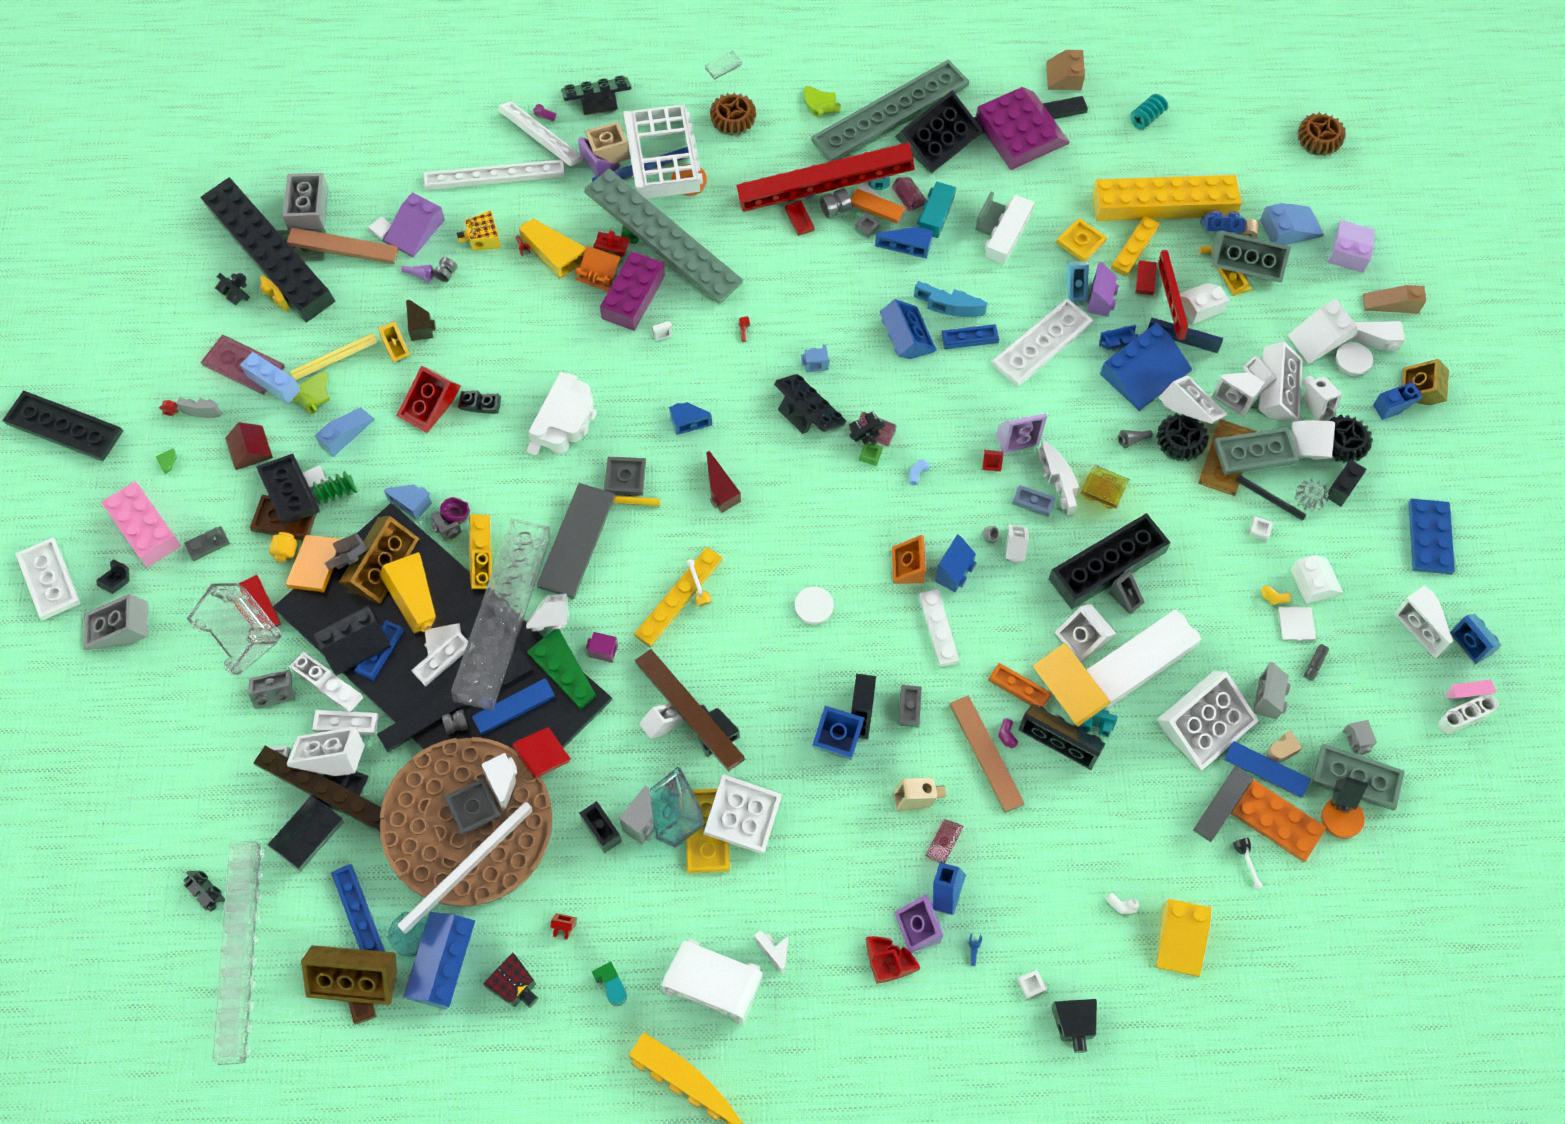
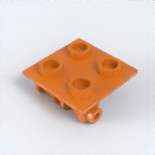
[575,246,621,291]

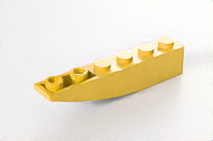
[629,1032,743,1124]

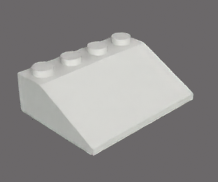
[1156,671,1259,771]

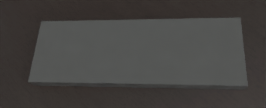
[537,483,615,599]

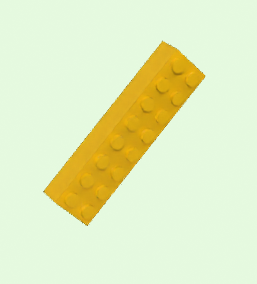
[1092,175,1242,221]

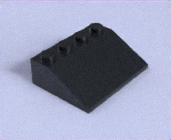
[895,90,984,173]

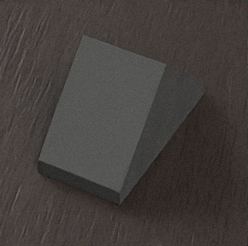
[1109,570,1145,614]

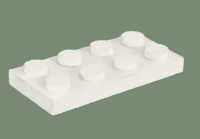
[16,537,81,621]

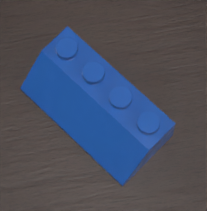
[403,912,475,1010]

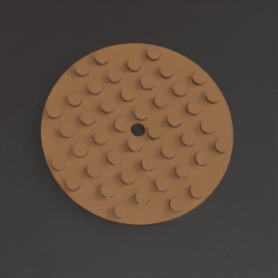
[380,737,552,907]

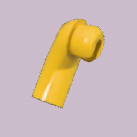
[1261,586,1291,605]

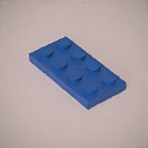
[1408,498,1455,574]

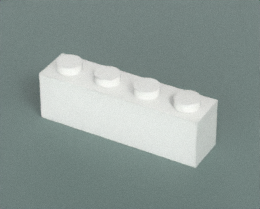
[984,195,1035,265]

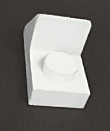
[754,930,789,974]

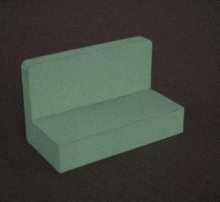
[975,192,1006,236]

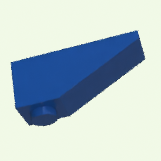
[875,227,933,259]

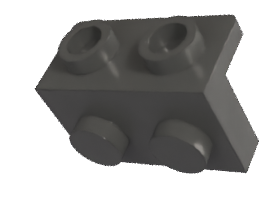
[325,533,367,570]

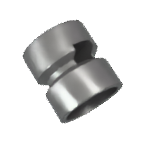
[820,188,852,218]

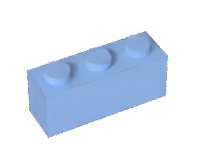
[240,352,300,404]

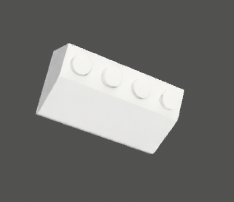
[1258,341,1303,422]

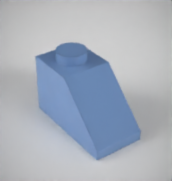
[384,484,432,520]

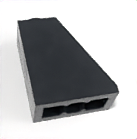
[851,673,876,739]

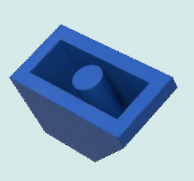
[669,402,712,435]

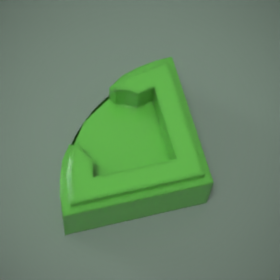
[156,448,177,474]

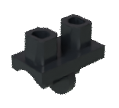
[215,273,250,305]
[849,411,886,446]

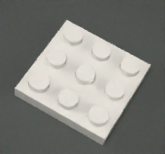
[703,774,782,854]

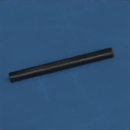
[1235,475,1307,521]

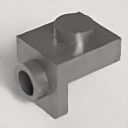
[431,511,462,541]

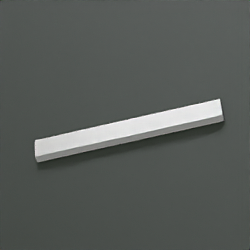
[423,160,565,190]
[398,802,532,934]

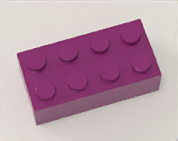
[600,251,665,331]

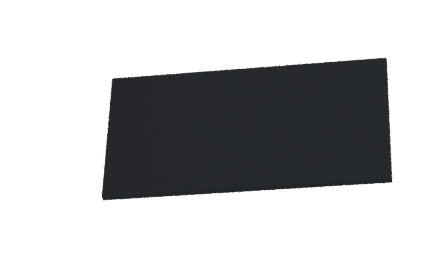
[273,503,612,750]

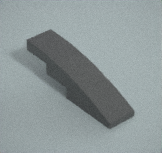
[1193,766,1253,842]

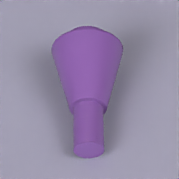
[401,265,434,283]

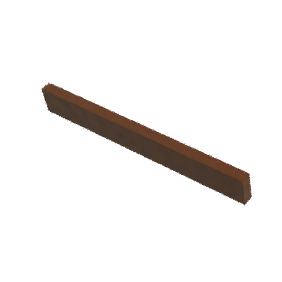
[635,649,745,772]

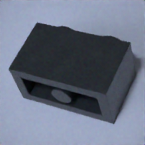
[1325,459,1367,507]
[579,801,622,854]

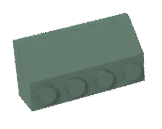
[1211,230,1291,282]

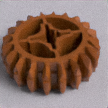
[710,92,756,135]
[1297,112,1346,156]

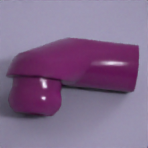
[533,104,557,122]
[998,718,1018,749]

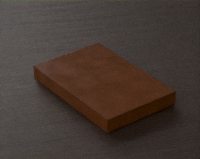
[250,494,319,540]

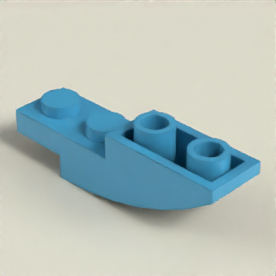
[914,281,988,317]

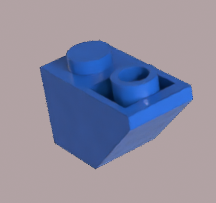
[1373,382,1422,420]
[933,862,966,915]

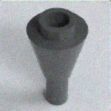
[1118,430,1153,449]

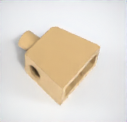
[893,778,946,812]

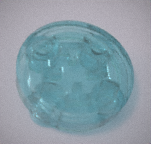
[388,911,427,957]

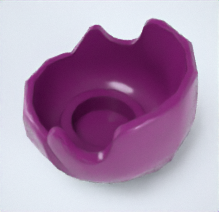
[440,497,470,524]

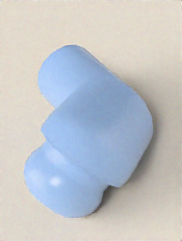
[909,459,930,485]

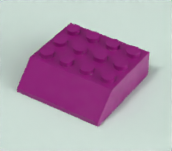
[975,87,1070,170]

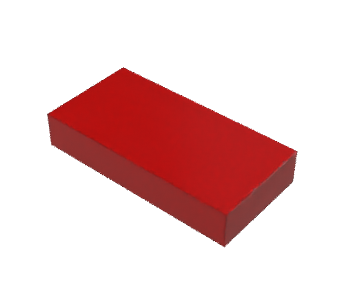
[785,200,815,236]
[1135,260,1157,296]

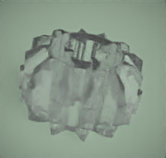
[1294,479,1329,512]

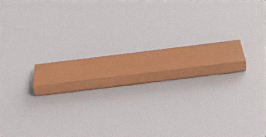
[287,228,399,264]
[950,695,1024,813]

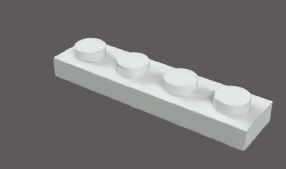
[919,589,960,668]

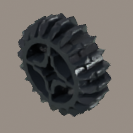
[1156,412,1209,462]
[1328,414,1373,464]

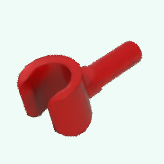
[515,235,530,256]
[739,316,750,342]

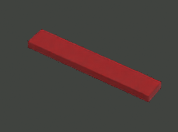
[1158,250,1188,340]

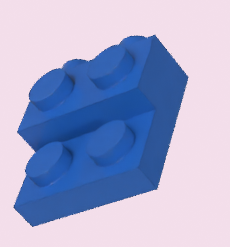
[1200,210,1245,233]

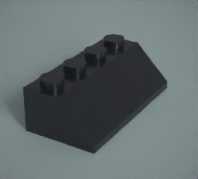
[1018,704,1106,770]

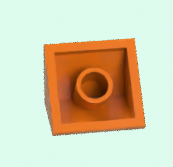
[892,535,926,584]

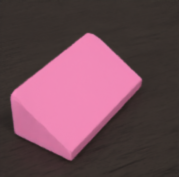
[1446,680,1496,698]

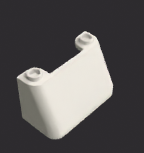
[660,939,763,1026]

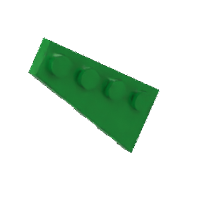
[527,629,596,710]

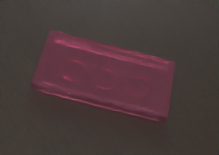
[201,334,285,395]

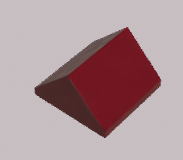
[225,422,273,470]

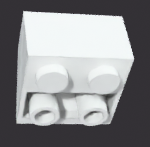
[526,594,570,631]

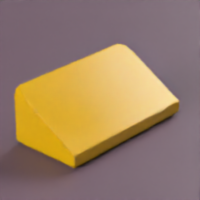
[1217,268,1252,296]

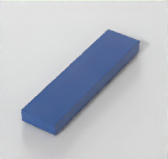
[472,678,555,735]
[1224,741,1311,798]

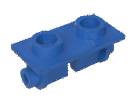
[1099,324,1139,350]

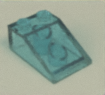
[650,767,704,848]

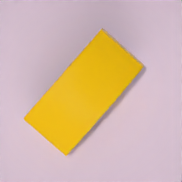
[259,276,291,311]

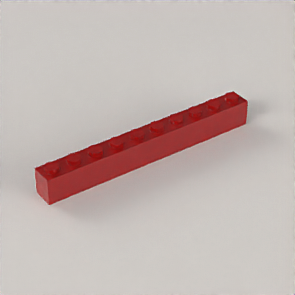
[736,142,915,212]

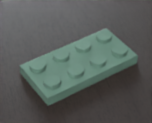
[1213,427,1300,475]
[1312,744,1405,811]

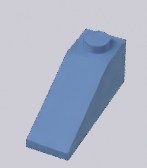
[315,407,374,457]

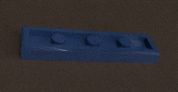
[1147,317,1223,353]

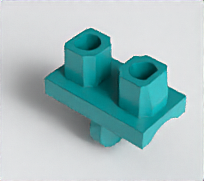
[1079,709,1118,737]

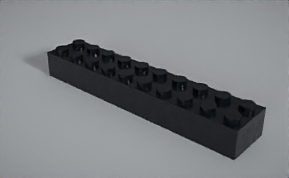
[200,177,336,323]

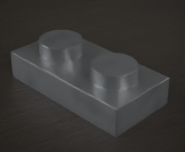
[898,685,922,728]

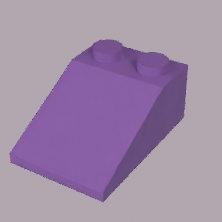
[384,192,445,258]

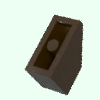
[406,300,436,341]

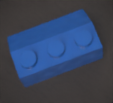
[880,299,937,359]

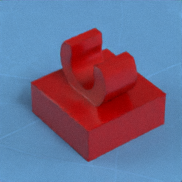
[982,450,1004,472]
[550,913,577,940]

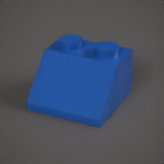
[935,534,977,593]
[1450,614,1502,664]
[812,706,864,760]

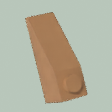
[1363,285,1426,314]

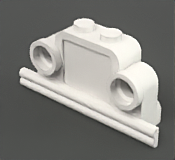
[526,372,597,456]

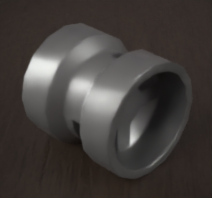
[433,257,458,283]
[442,709,468,735]

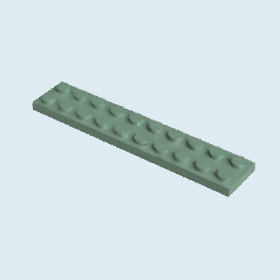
[811,59,969,161]
[584,169,743,305]

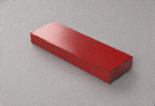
[239,575,282,633]

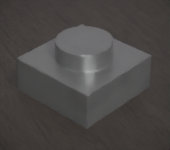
[855,214,880,238]

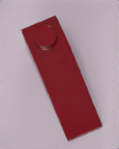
[706,450,741,513]

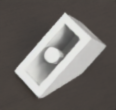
[1005,524,1029,563]
[639,703,684,739]

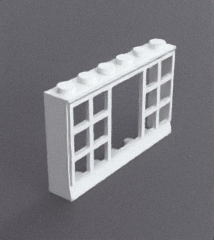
[623,104,703,199]

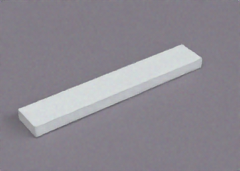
[498,101,583,166]

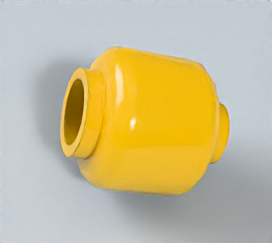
[269,532,297,563]

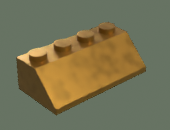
[339,516,419,604]
[301,945,397,1005]

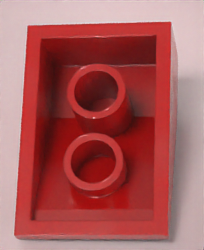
[396,366,461,433]

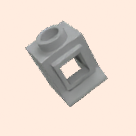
[1343,720,1377,754]

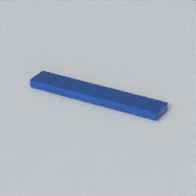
[331,864,397,982]

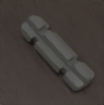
[1304,644,1329,681]

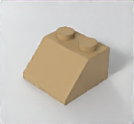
[585,122,630,163]

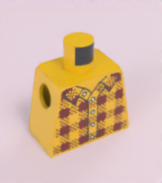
[457,210,501,251]

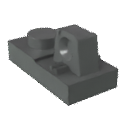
[184,526,230,561]

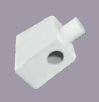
[1303,376,1342,421]

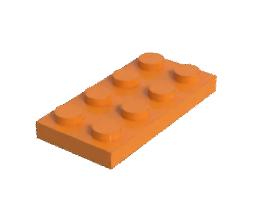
[1231,779,1327,862]

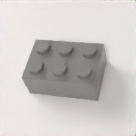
[283,173,328,230]

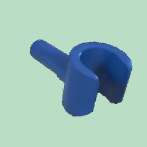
[968,934,982,966]

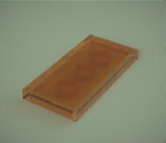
[1198,419,1256,496]

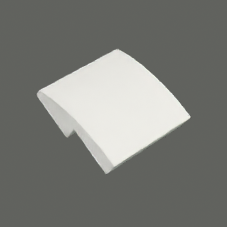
[1291,420,1335,460]

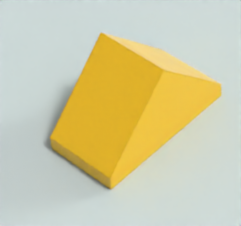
[378,321,410,362]

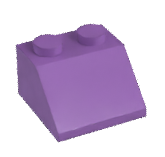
[1087,262,1119,317]

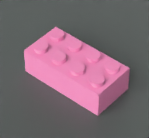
[101,481,181,567]

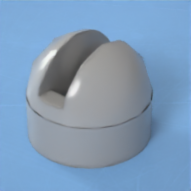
[982,526,999,542]

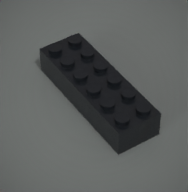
[1048,513,1171,610]

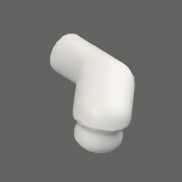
[1106,893,1139,914]

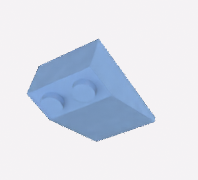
[1260,203,1324,245]

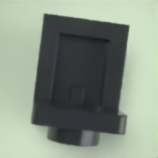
[96,559,129,594]

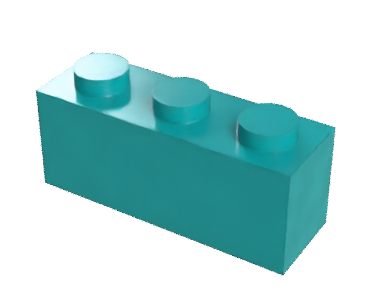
[917,181,956,238]

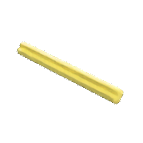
[290,333,378,381]

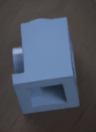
[801,344,829,372]

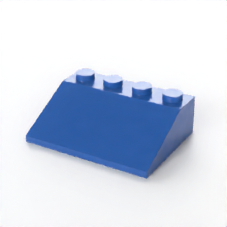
[1100,323,1192,411]

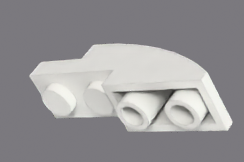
[1038,441,1079,516]
[289,652,363,713]

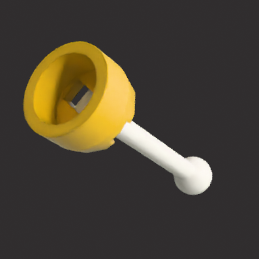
[686,559,712,607]

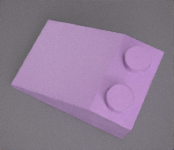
[1328,220,1375,273]
[996,413,1047,453]

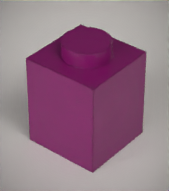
[586,632,618,663]

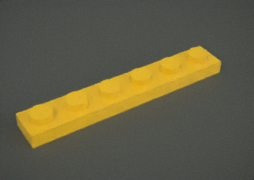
[634,547,723,648]

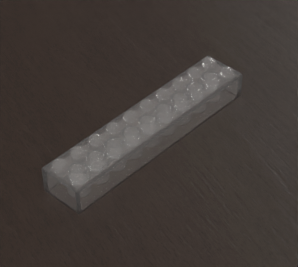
[451,518,550,710]

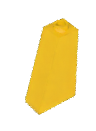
[519,218,586,279]
[380,552,436,633]

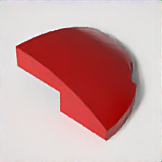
[865,936,921,984]

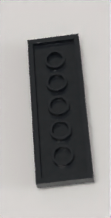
[2,390,123,462]

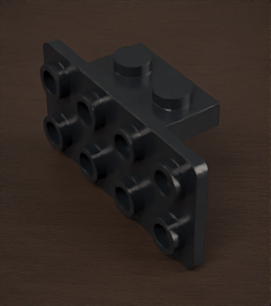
[561,75,632,115]
[774,374,846,434]

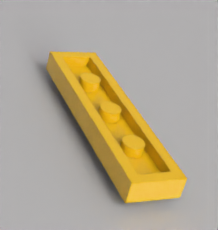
[1111,215,1160,277]

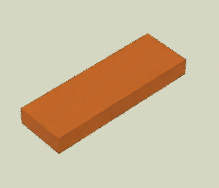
[851,188,905,224]
[988,663,1052,707]

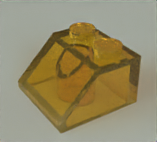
[1080,465,1130,509]

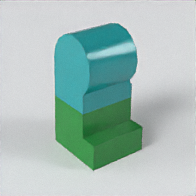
[591,961,627,1006]

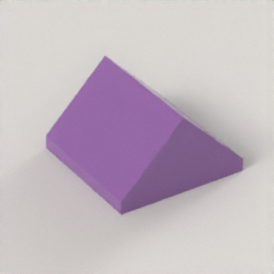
[578,137,621,176]
[894,894,943,953]

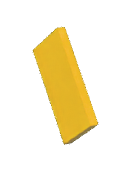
[1033,643,1111,727]
[685,788,730,874]

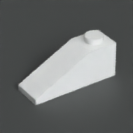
[1351,321,1405,351]

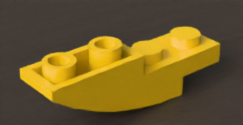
[469,514,492,590]

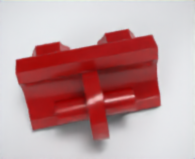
[593,231,630,258]

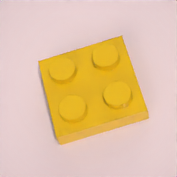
[1056,218,1107,262]

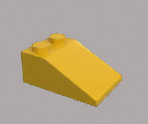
[1156,899,1212,977]

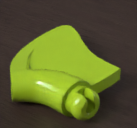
[804,86,841,117]
[293,371,330,414]

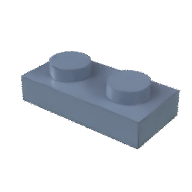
[1012,485,1056,517]

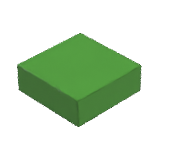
[859,443,883,466]

